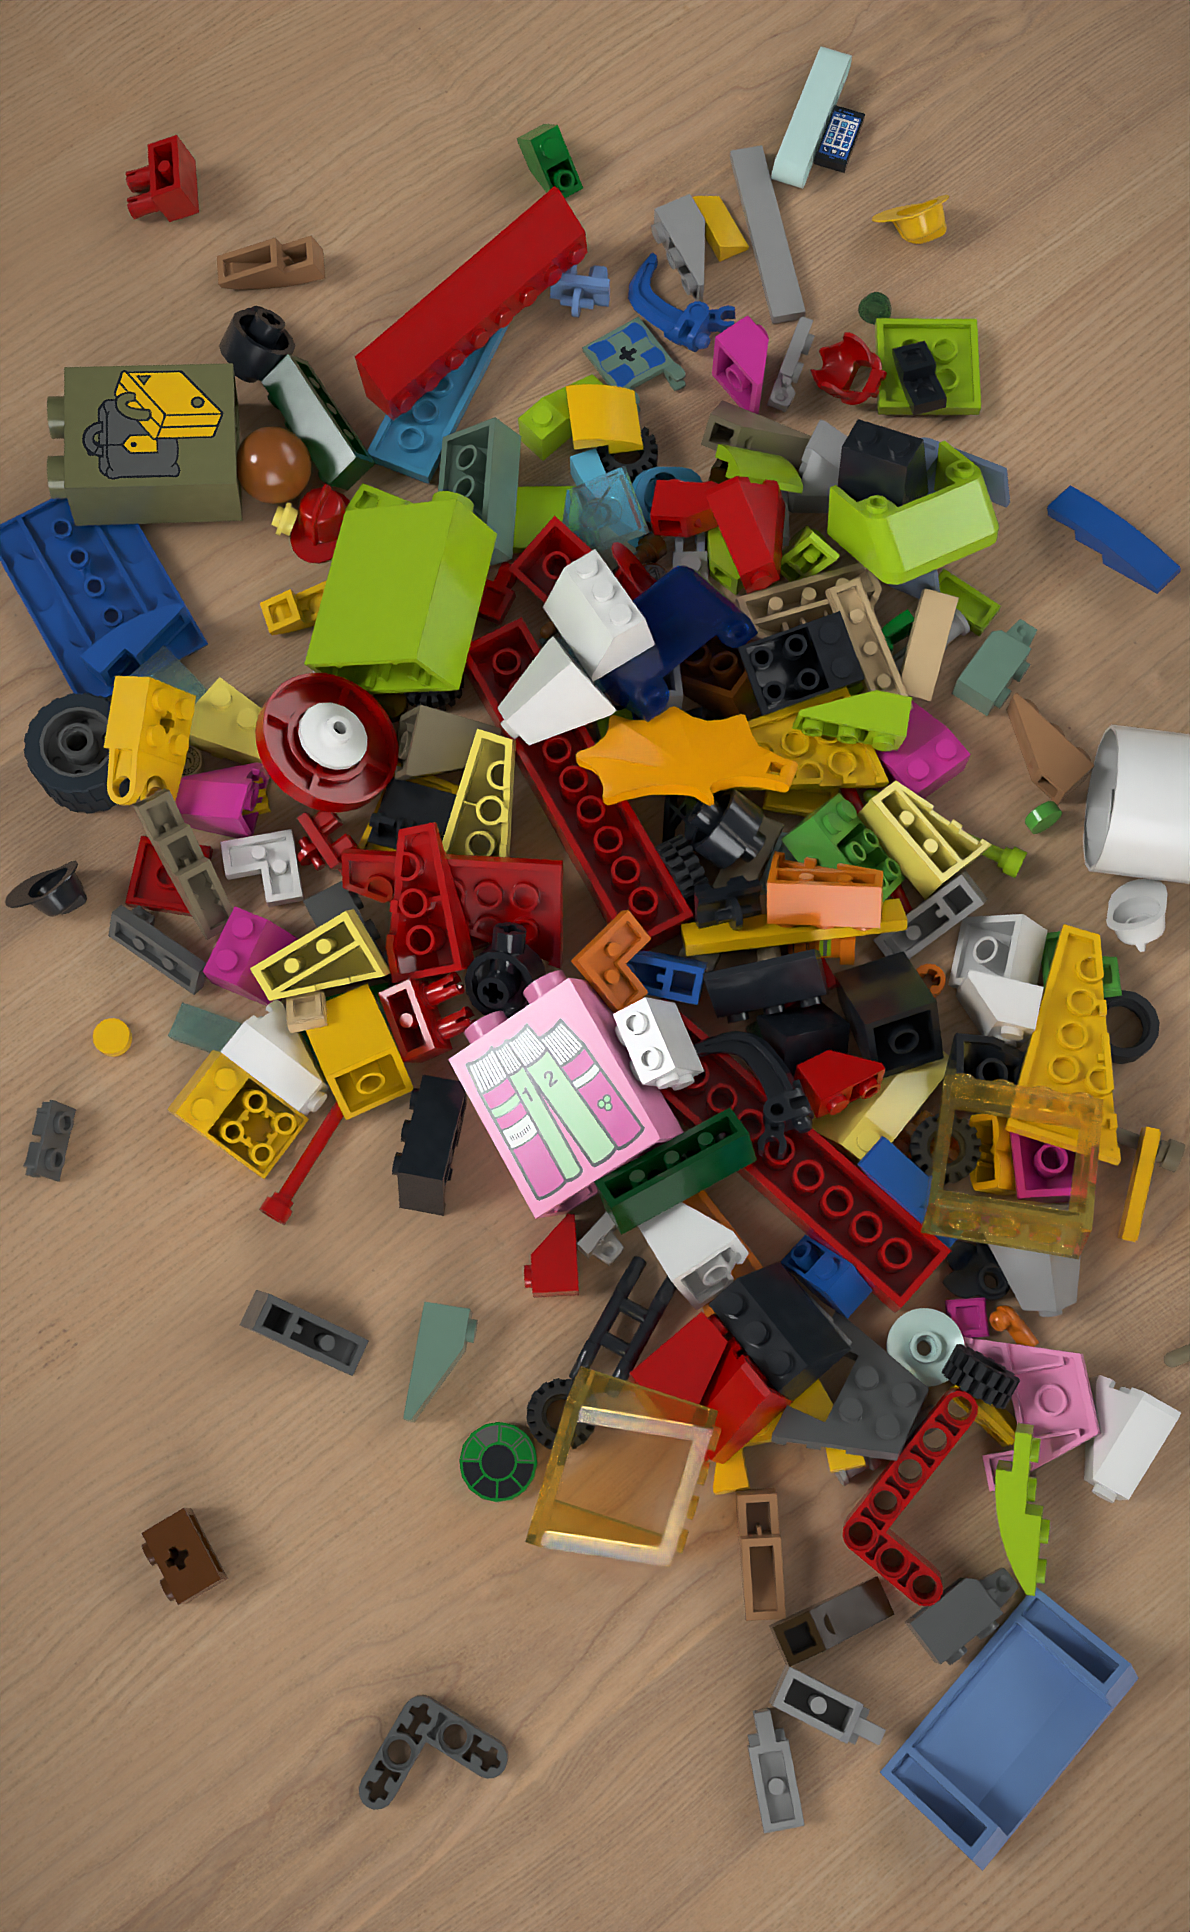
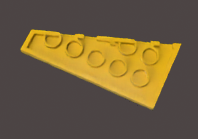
[1005,924,1121,1166]

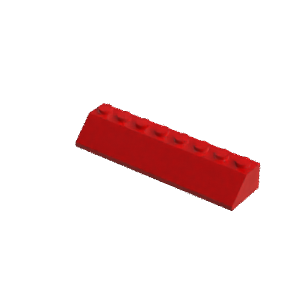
[355,186,588,421]

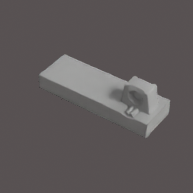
[577,1211,624,1266]

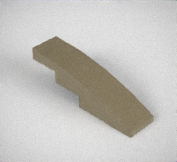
[133,789,233,940]

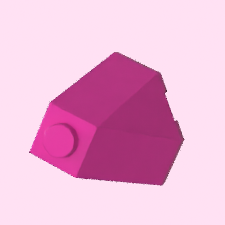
[175,762,270,839]

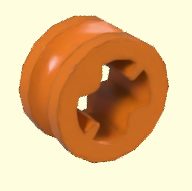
[916,963,946,998]

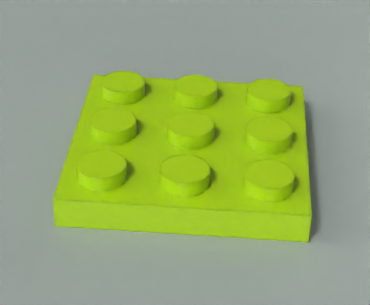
[875,318,981,415]

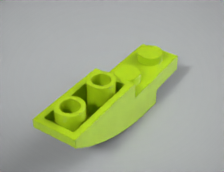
[995,1423,1050,1596]

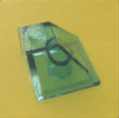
[562,466,650,554]

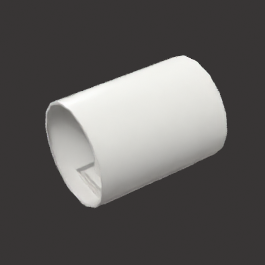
[1083,725,1190,884]

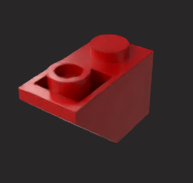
[794,1050,885,1119]

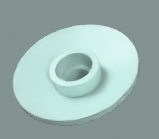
[886,1308,965,1387]

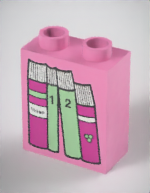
[448,970,684,1219]

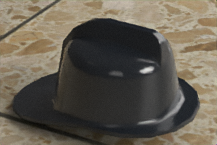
[5,861,87,917]

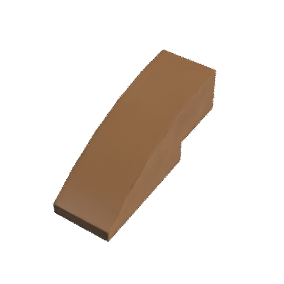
[217,235,325,289]
[735,1488,786,1621]

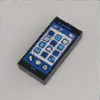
[814,105,865,173]

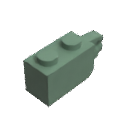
[952,619,1037,716]

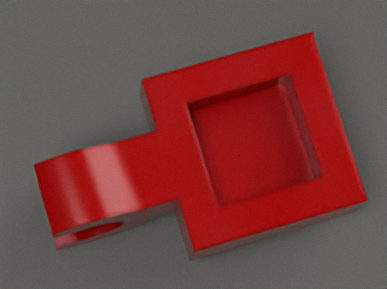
[477,561,517,626]

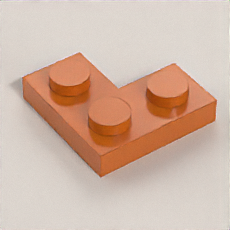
[571,910,651,1013]

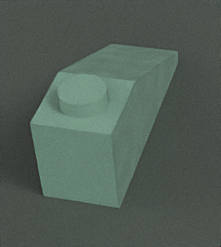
[403,1302,478,1422]

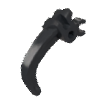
[693,1031,814,1159]

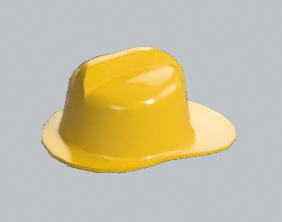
[872,195,949,244]

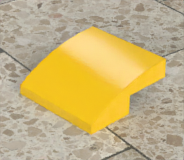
[566,384,643,454]

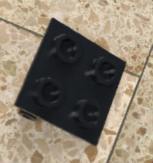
[368,777,457,850]

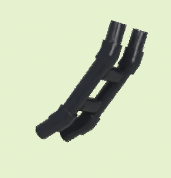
[569,1256,677,1402]

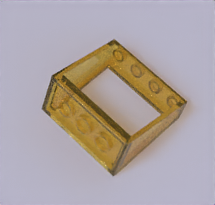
[921,1073,1104,1259]
[525,1366,721,1567]

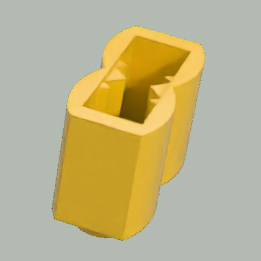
[969,1112,1017,1196]

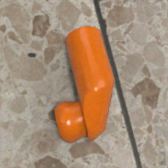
[989,1305,1040,1347]

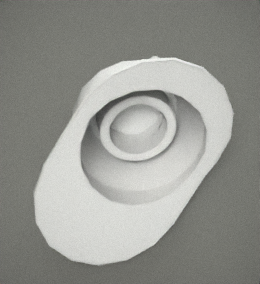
[1106,878,1168,952]

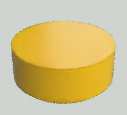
[93,1018,132,1057]

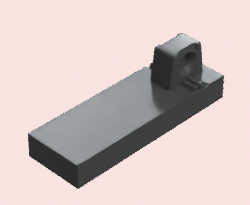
[108,905,207,995]

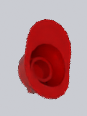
[290,484,350,564]
[611,542,672,617]

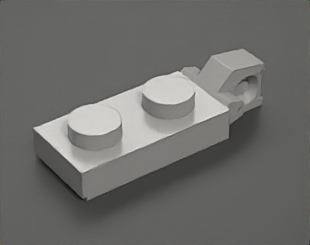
[767,316,815,412]
[747,1708,805,1834]

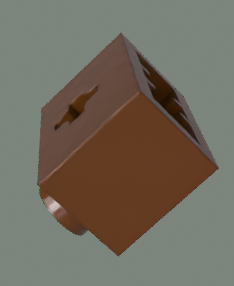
[141,1508,228,1605]

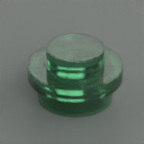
[858,292,892,325]

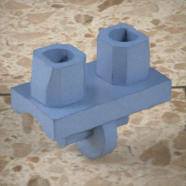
[550,265,610,318]

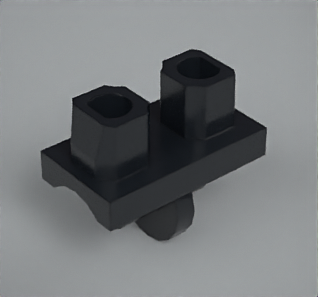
[694,875,762,930]

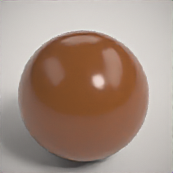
[236,426,311,504]

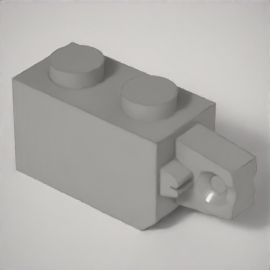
[769,1664,886,1745]

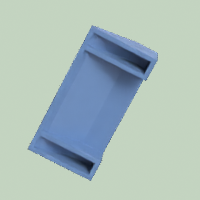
[880,1587,1139,1871]

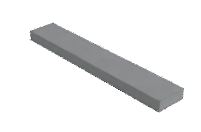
[730,145,806,324]

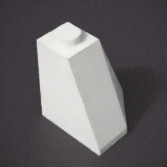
[498,637,616,745]
[221,999,329,1116]
[638,1202,749,1311]
[1084,1375,1181,1503]

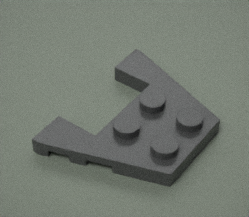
[771,1311,929,1461]

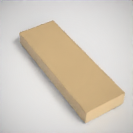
[900,588,959,702]

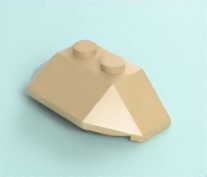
[736,562,882,639]

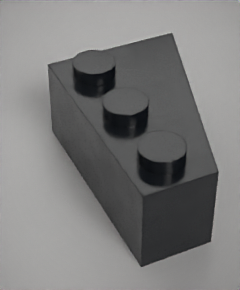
[392,1075,467,1216]

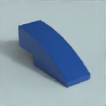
[80,602,190,687]

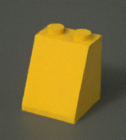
[306,983,414,1120]

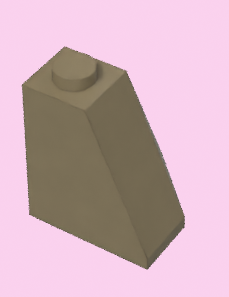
[395,705,501,781]

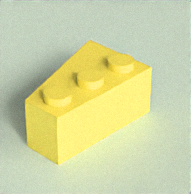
[189,677,262,765]
[250,909,391,1001]

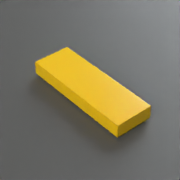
[1117,1126,1161,1242]

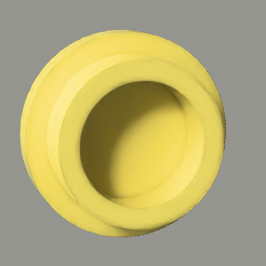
[271,502,299,536]

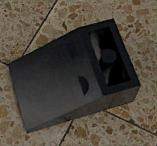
[738,611,864,716]

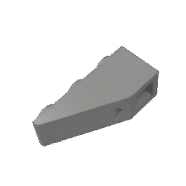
[651,194,705,302]

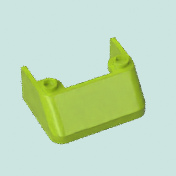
[827,440,999,585]

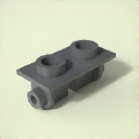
[23,1100,76,1182]

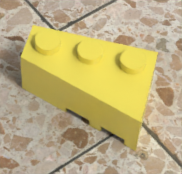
[857,781,992,900]

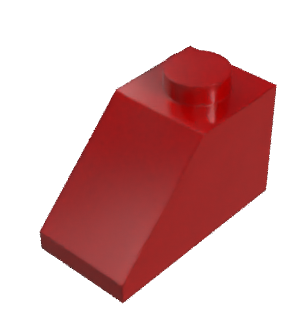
[524,1214,579,1298]

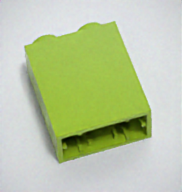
[304,491,497,694]

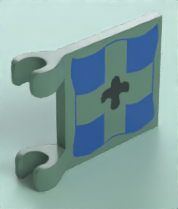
[582,316,686,413]

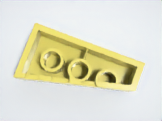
[442,729,516,857]

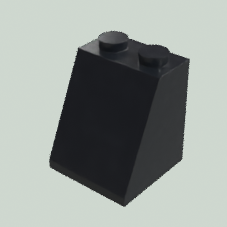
[838,419,929,507]
[834,951,944,1078]

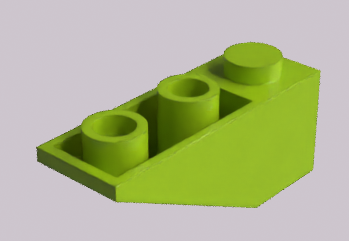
[792,690,912,751]

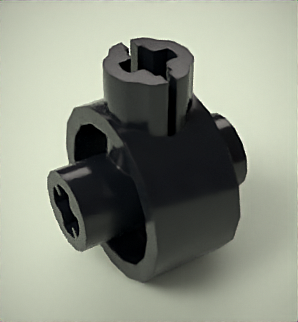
[219,306,295,383]
[688,788,766,869]
[464,922,546,1019]

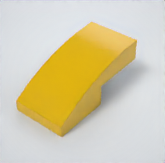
[260,580,327,635]

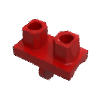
[297,811,360,875]

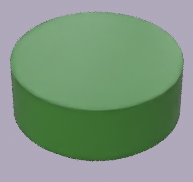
[1025,801,1062,834]

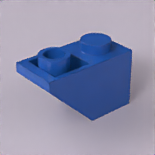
[781,1234,873,1319]

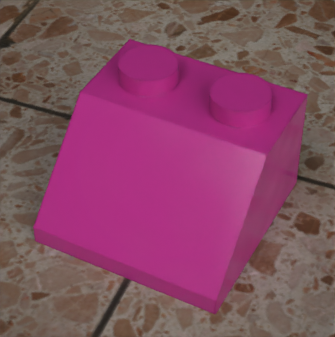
[712,315,769,415]
[203,906,298,1006]
[1010,1132,1096,1203]

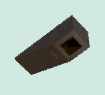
[769,1576,894,1667]

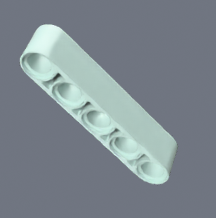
[771,46,852,189]

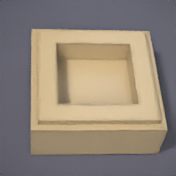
[286,989,327,1033]

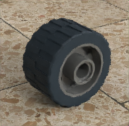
[24,693,130,814]

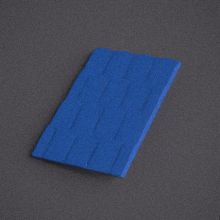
[0,498,208,698]

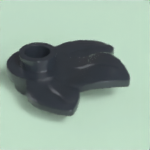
[942,1233,1010,1301]

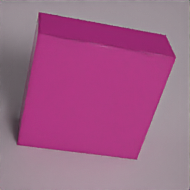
[945,1298,989,1338]

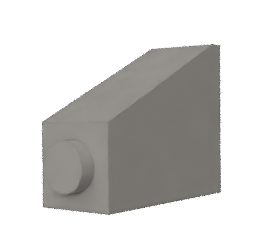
[788,419,847,513]
[978,1203,1085,1317]

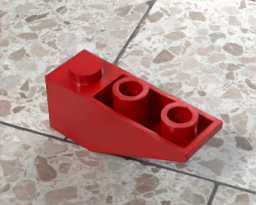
[650,479,718,537]

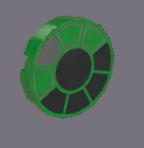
[459,1422,538,1502]

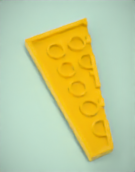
[721,687,889,791]

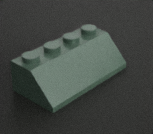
[438,417,521,566]

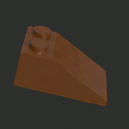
[659,620,758,721]

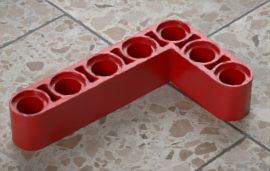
[842,1387,978,1606]

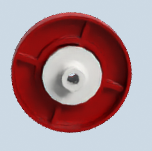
[255,673,398,813]

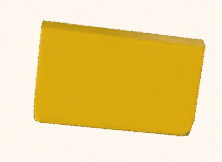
[692,196,749,262]
[946,1384,1017,1447]

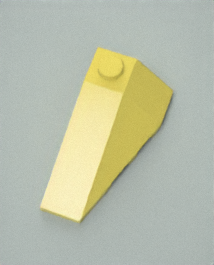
[812,1051,949,1175]

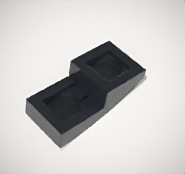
[892,341,947,416]

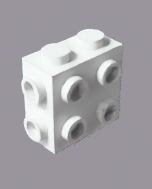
[613,997,704,1091]

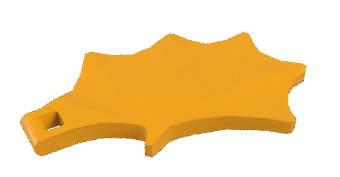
[576,706,798,806]

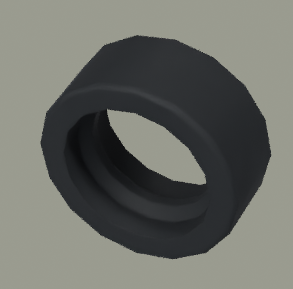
[1104,990,1160,1064]

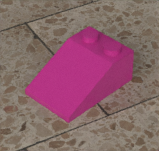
[875,701,971,799]

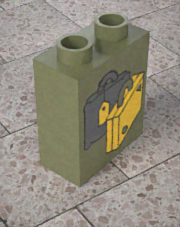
[47,363,243,526]

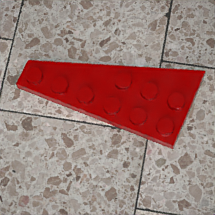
[341,848,563,969]

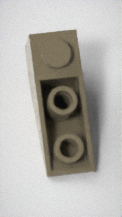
[701,400,811,469]

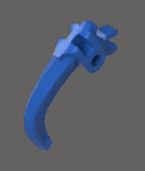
[628,253,736,352]

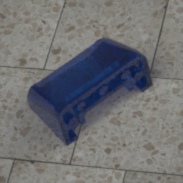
[598,565,758,722]

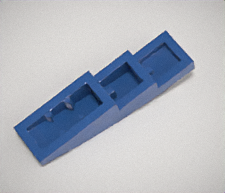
[1047,485,1181,594]

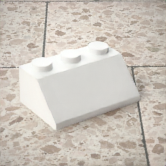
[543,549,655,682]

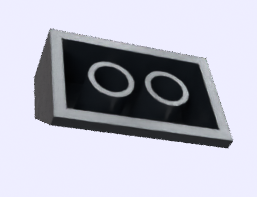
[703,949,829,1024]
[709,1262,852,1401]

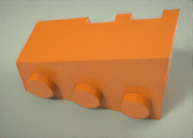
[767,851,883,931]

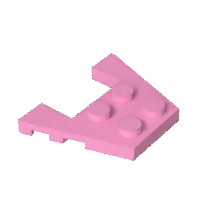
[963,1337,1101,1491]

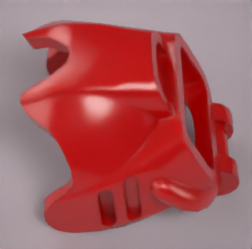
[810,332,887,405]

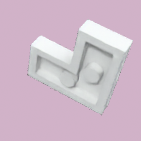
[220,829,304,907]

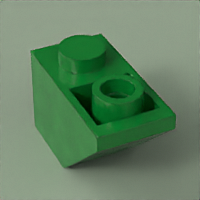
[517,124,583,198]

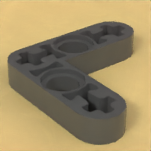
[359,1695,508,1810]

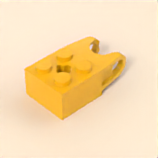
[104,676,196,806]

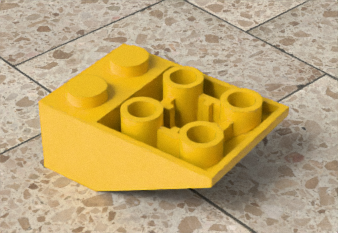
[167,1050,309,1179]

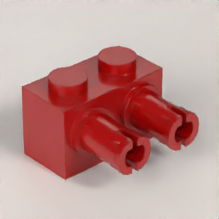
[126,135,199,222]
[378,972,476,1063]

